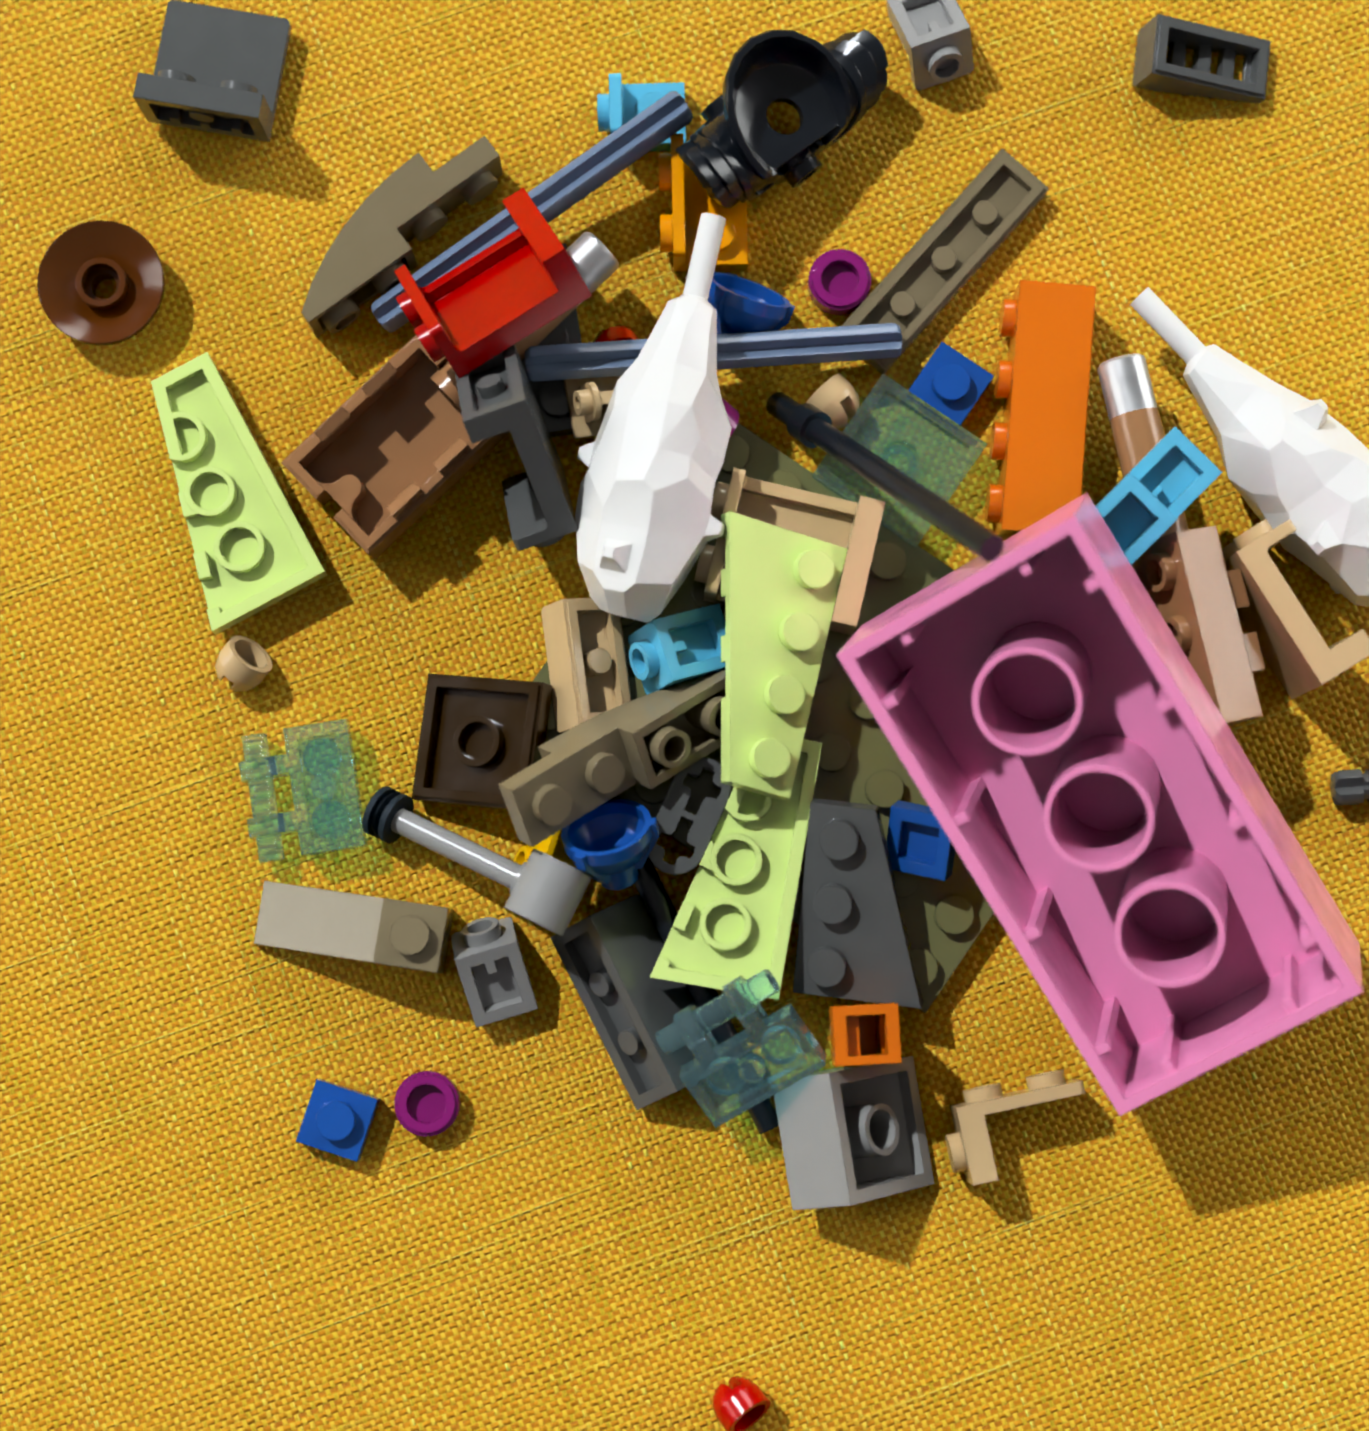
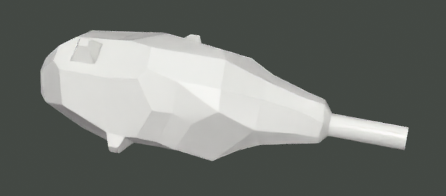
[575,213,732,623]
[1130,287,1369,607]

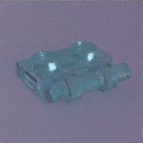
[239,719,368,863]
[655,969,826,1128]

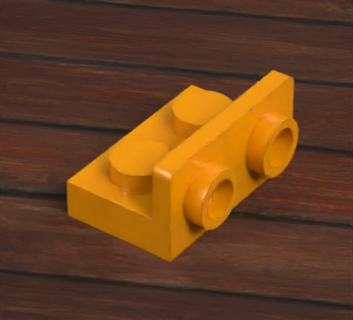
[658,133,748,272]

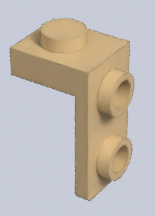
[945,1069,1086,1186]

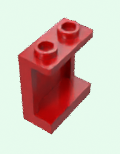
[394,188,592,378]

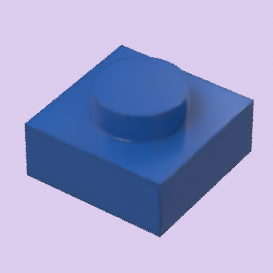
[905,342,994,432]
[886,800,955,881]
[296,1079,380,1162]

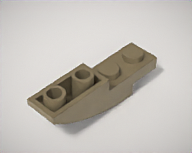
[301,136,503,338]
[498,670,725,847]

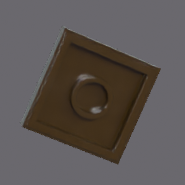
[412,674,553,810]

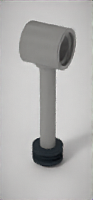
[362,786,592,937]

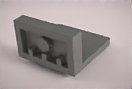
[133,0,291,142]

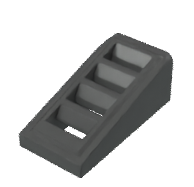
[1132,14,1271,104]

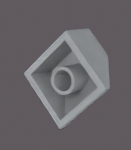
[771,1056,935,1210]

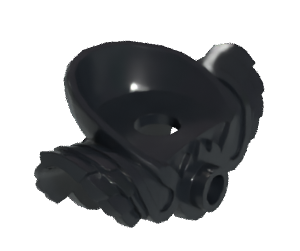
[675,29,888,208]

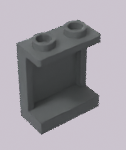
[455,344,578,550]

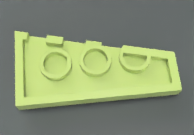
[151,352,328,635]
[721,511,848,800]
[650,739,822,1000]

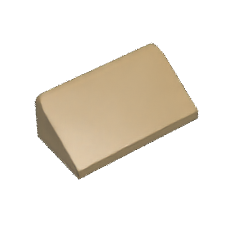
[541,598,632,733]

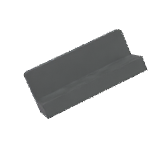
[550,894,724,1110]

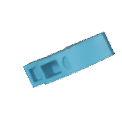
[1096,426,1222,565]

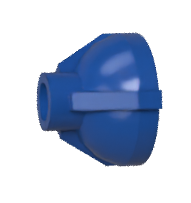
[708,272,795,334]
[561,799,659,890]

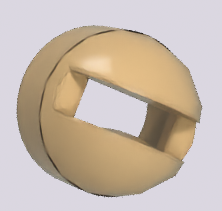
[806,373,860,429]
[215,635,273,692]

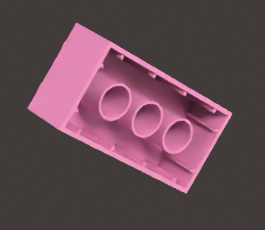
[836,493,1363,1116]

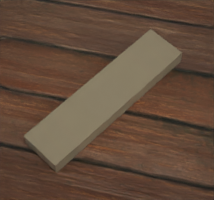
[841,148,1049,375]

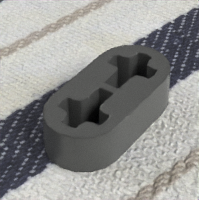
[648,757,731,876]

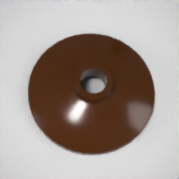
[37,221,165,345]

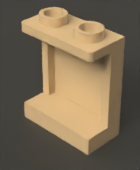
[694,467,886,635]
[1222,519,1369,700]

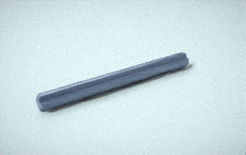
[371,91,693,332]
[525,323,902,382]

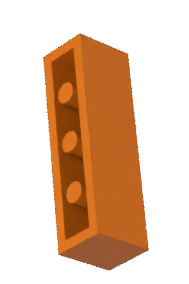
[985,280,1096,541]

